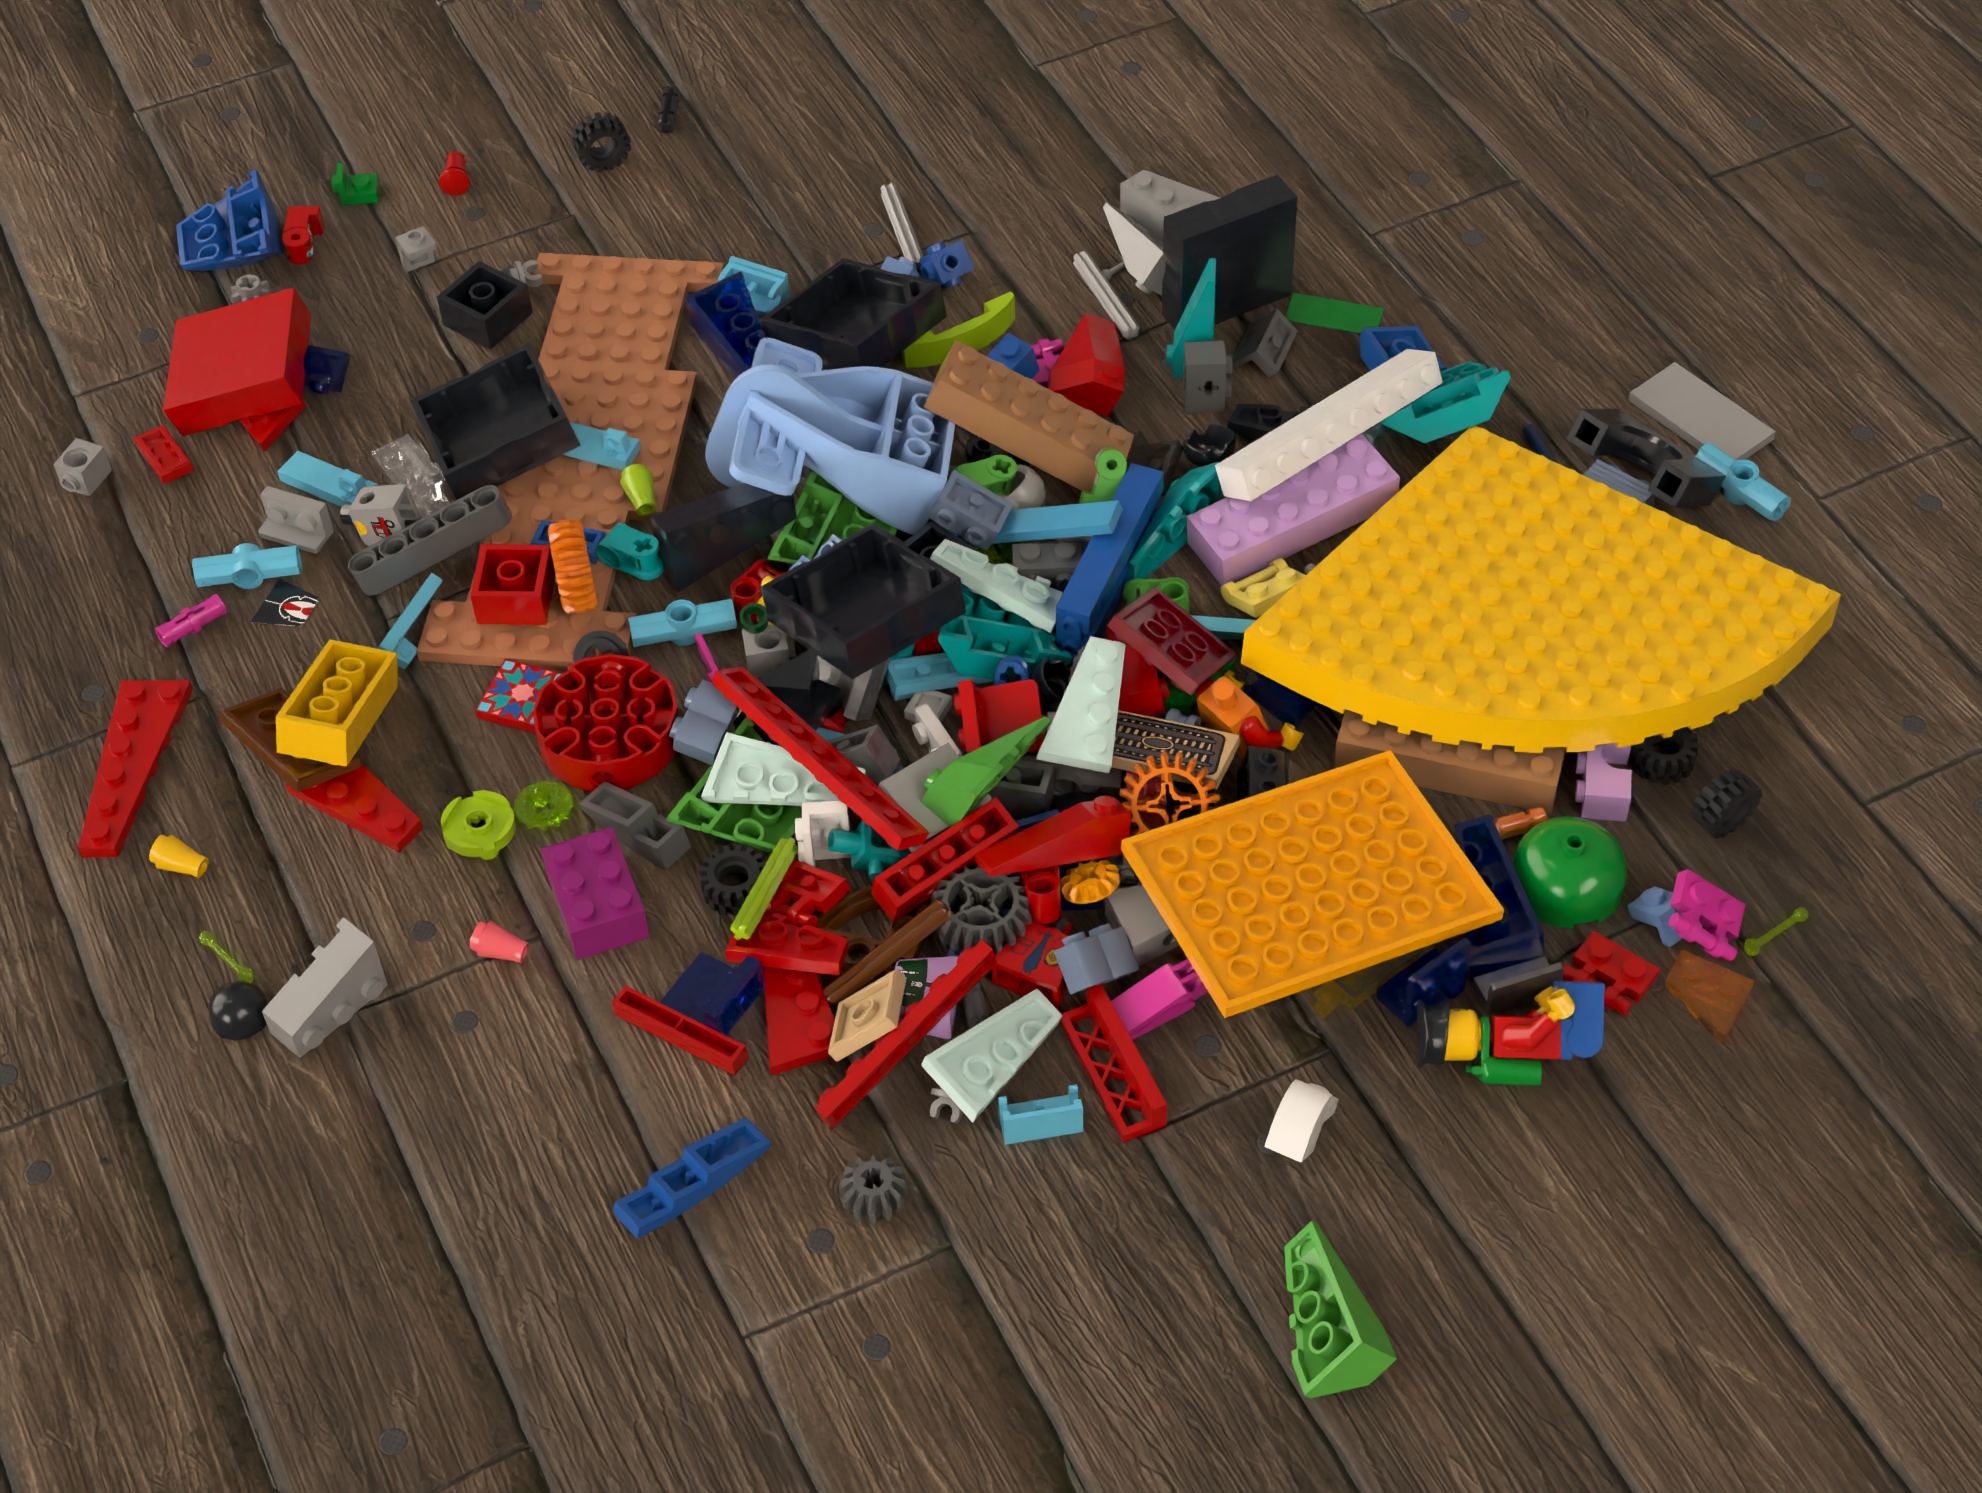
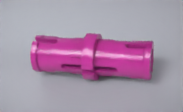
[155,594,227,648]

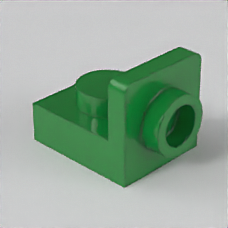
[332,163,380,206]

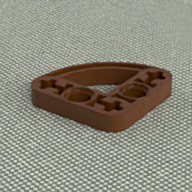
[816,887,931,980]

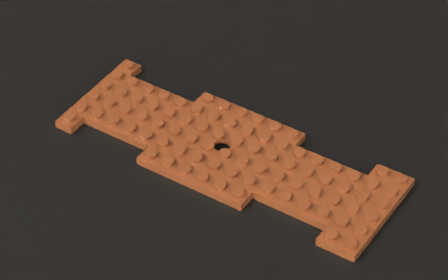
[416,253,724,671]

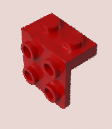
[954,679,1045,754]

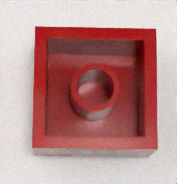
[470,544,556,625]

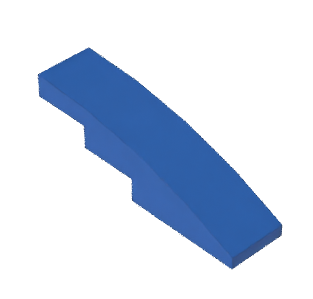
[613,1117,771,1239]

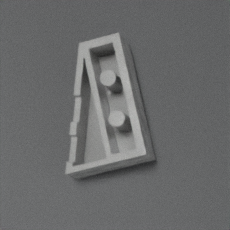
[1120,170,1220,242]
[262,917,388,1058]

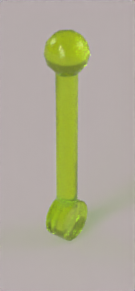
[1744,907,1809,956]
[198,931,254,983]

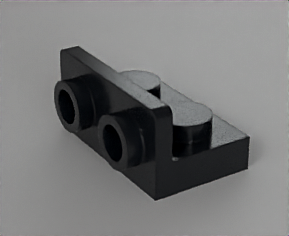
[1237,745,1286,801]

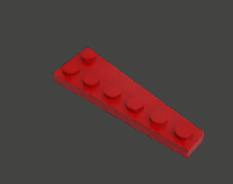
[78,680,193,857]

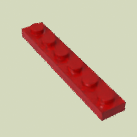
[815,940,997,1130]

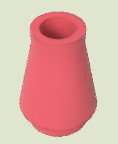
[469,920,529,964]

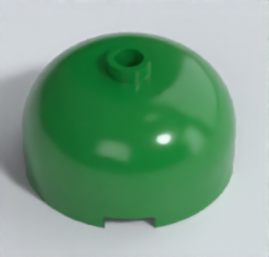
[1510,816,1627,929]

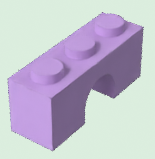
[1575,743,1632,822]

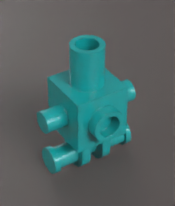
[827,821,912,879]

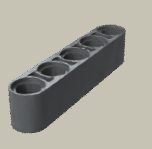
[348,485,512,596]

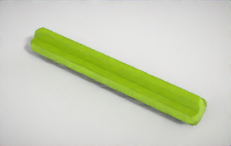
[730,837,798,940]

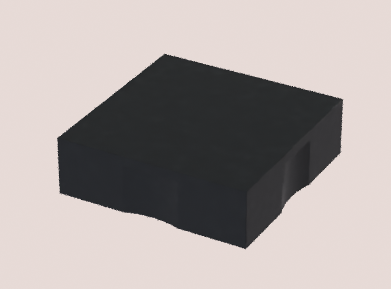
[1162,174,1298,330]
[760,258,947,370]
[410,343,581,500]
[761,523,966,679]

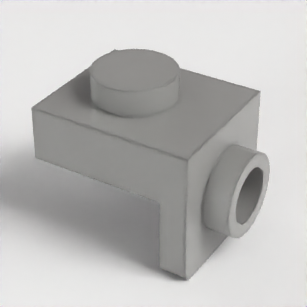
[395,226,437,272]

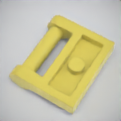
[1220,558,1306,618]

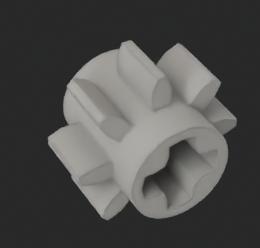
[231,275,271,304]

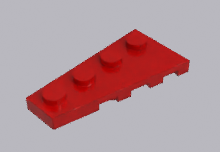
[285,764,423,853]
[763,966,835,1076]

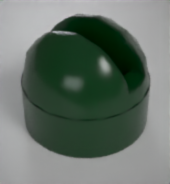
[740,603,769,634]

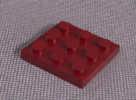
[1107,586,1237,695]

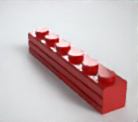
[612,985,748,1076]

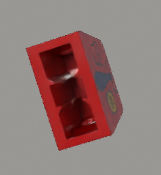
[992,916,1072,1010]

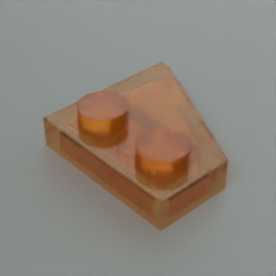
[1665,950,1755,1044]

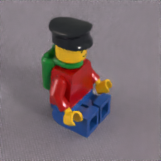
[1416,981,1605,1086]

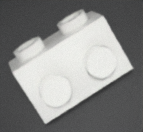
[795,800,851,867]

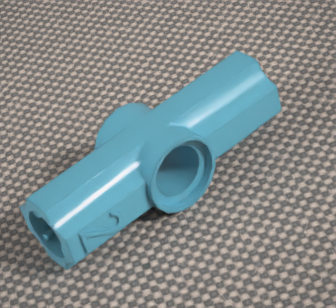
[1695,442,1791,522]
[192,543,302,589]
[628,599,737,647]

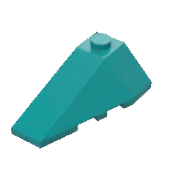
[1166,258,1216,378]
[1129,462,1222,581]

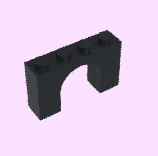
[1566,409,1726,508]

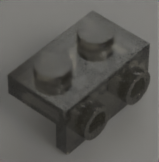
[1124,431,1183,497]

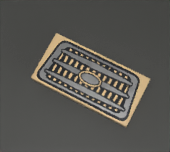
[1111,710,1240,790]

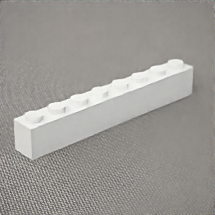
[1215,349,1443,501]

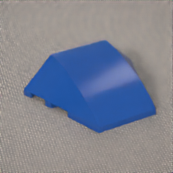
[176,169,283,271]

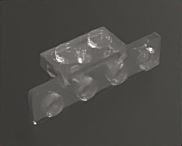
[371,434,450,518]

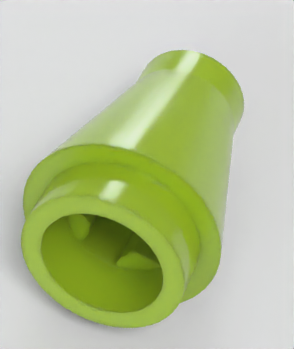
[620,464,656,516]

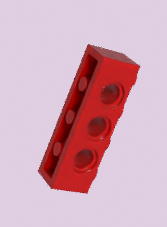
[871,797,1019,923]

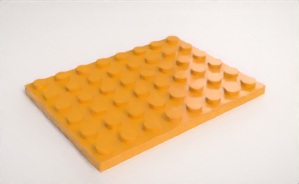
[1121,750,1504,1018]

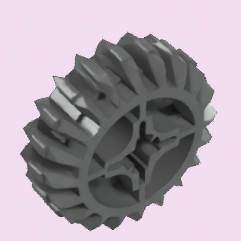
[931,864,1032,954]

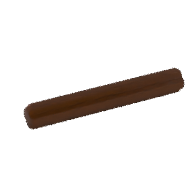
[822,899,952,1007]

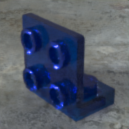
[1376,938,1471,1027]
[660,953,764,1036]

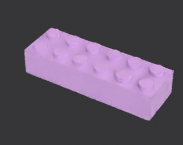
[1187,434,1400,586]

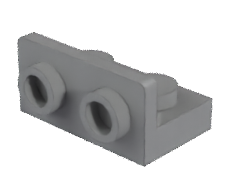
[258,486,334,554]

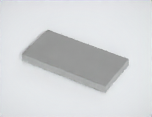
[1628,362,1776,460]

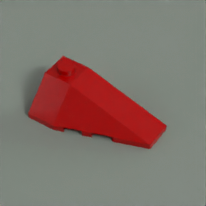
[975,796,1131,877]

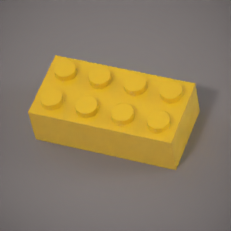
[276,639,398,767]

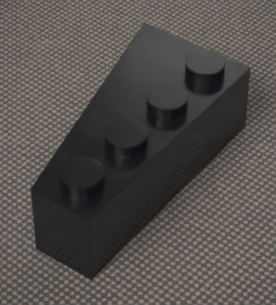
[650,483,797,592]

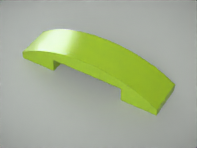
[901,291,1015,368]

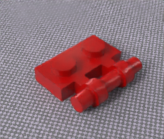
[764,860,851,927]
[1563,931,1660,1016]

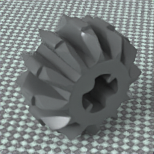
[839,1153,909,1225]

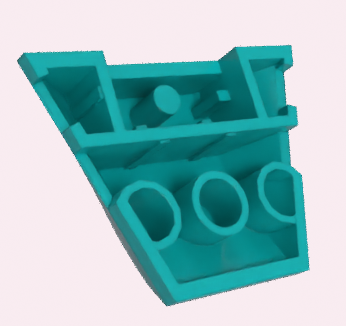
[1380,361,1511,443]
[938,583,1073,681]

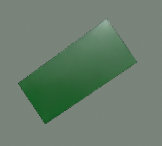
[1285,293,1384,334]

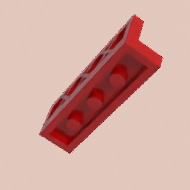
[1059,984,1167,1142]

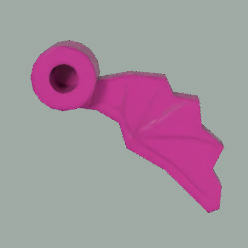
[694,633,719,682]

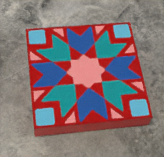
[475,659,563,733]

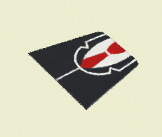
[251,579,319,626]

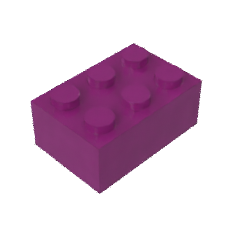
[541,826,649,960]

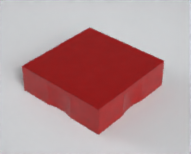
[163,287,311,437]

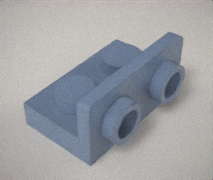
[928,470,1014,550]

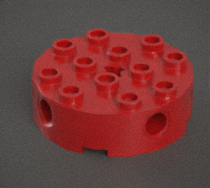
[532,654,679,792]

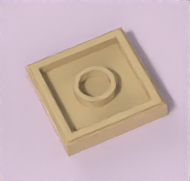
[828,969,906,1062]

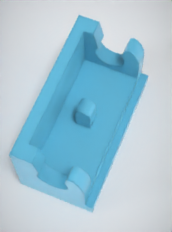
[717,256,790,316]
[998,1084,1083,1145]

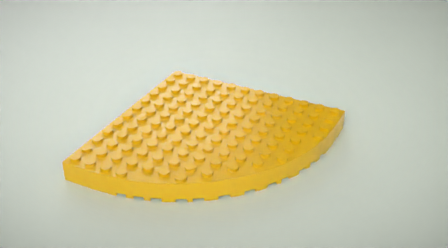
[1241,425,1841,753]

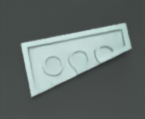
[930,539,1063,633]
[1036,636,1125,773]
[701,732,867,807]
[921,989,1062,1123]

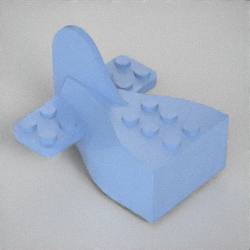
[705,338,955,535]

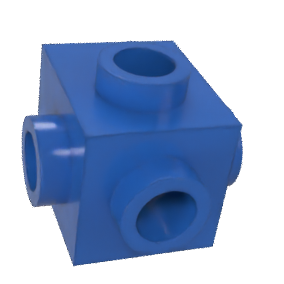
[919,240,975,289]

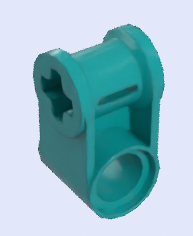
[595,523,664,580]

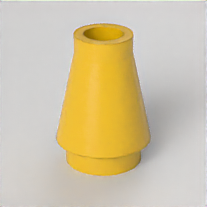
[149,835,209,878]

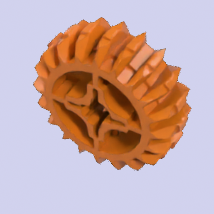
[548,519,597,614]
[1119,751,1220,837]

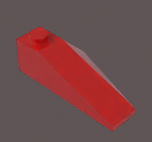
[1048,312,1125,417]

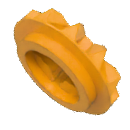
[1060,859,1121,904]

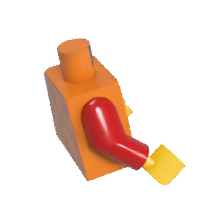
[1195,670,1304,759]

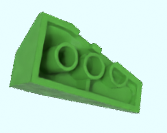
[920,716,1051,827]
[1284,1221,1397,1398]

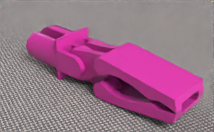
[1111,958,1209,1040]

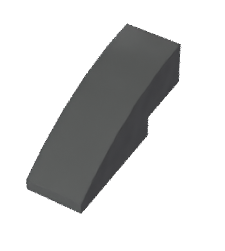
[579,781,691,870]

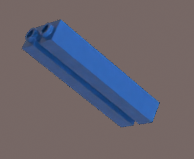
[1056,463,1164,660]

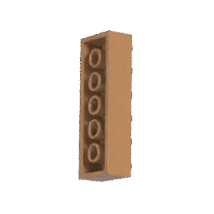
[923,340,1134,492]
[1334,710,1566,814]

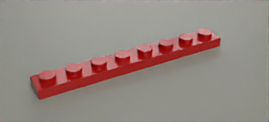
[711,666,929,851]

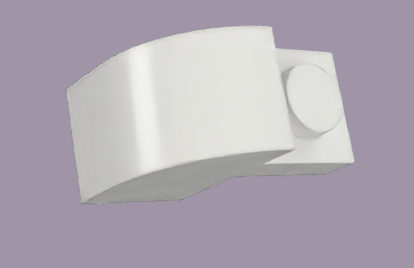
[1264,1079,1339,1162]

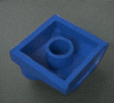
[1359,326,1447,372]

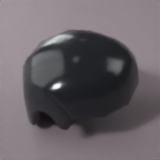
[1183,424,1236,467]
[1029,657,1071,712]
[208,981,268,1041]

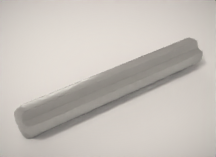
[880,183,924,271]
[1073,251,1140,340]

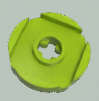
[441,790,516,860]

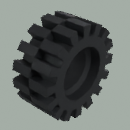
[572,112,631,172]
[1628,727,1699,785]
[1690,768,1762,839]
[699,844,766,916]

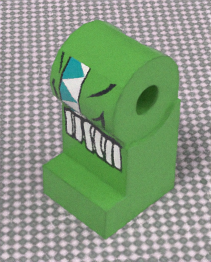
[1079,447,1127,504]

